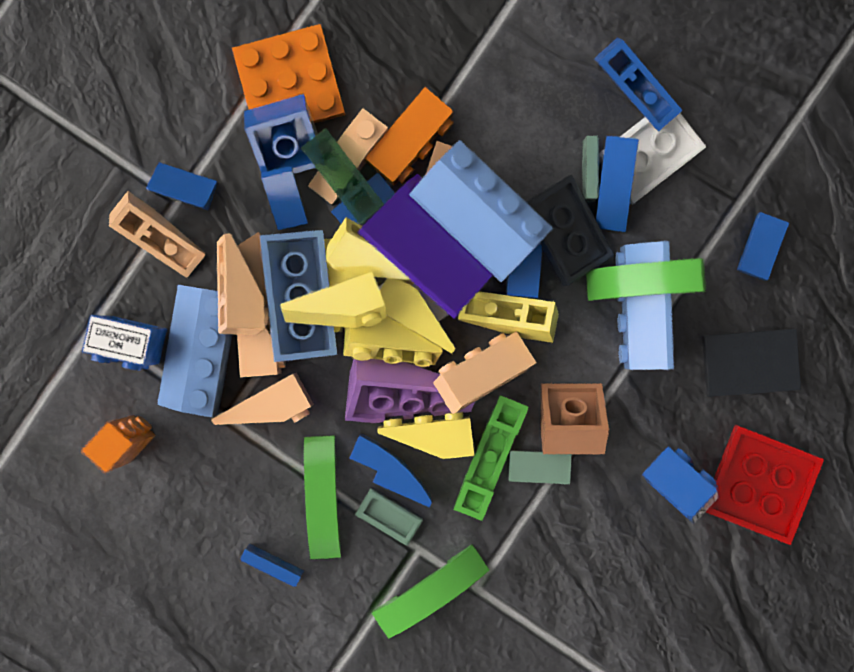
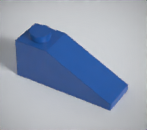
[594,37,683,132]

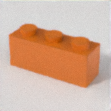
[365,87,454,186]
[82,415,156,473]

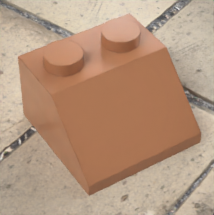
[541,384,609,454]

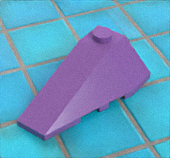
[345,359,475,423]

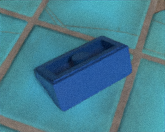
[146,162,218,211]

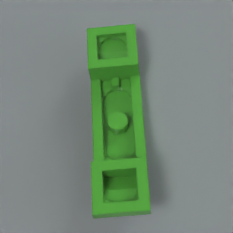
[586,259,706,301]
[454,395,529,521]
[304,435,341,559]
[372,544,489,639]

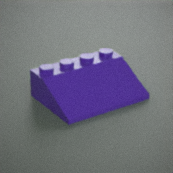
[358,174,493,318]

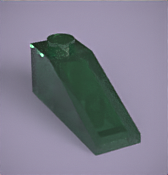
[301,129,384,226]

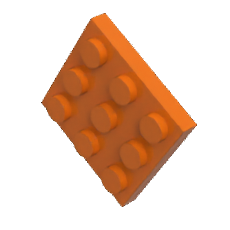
[232,24,345,123]

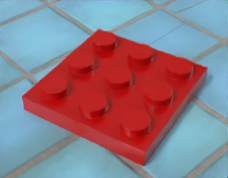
[706,425,824,545]

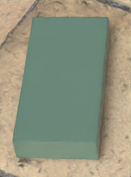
[582,136,599,202]
[508,450,572,484]
[355,487,423,546]

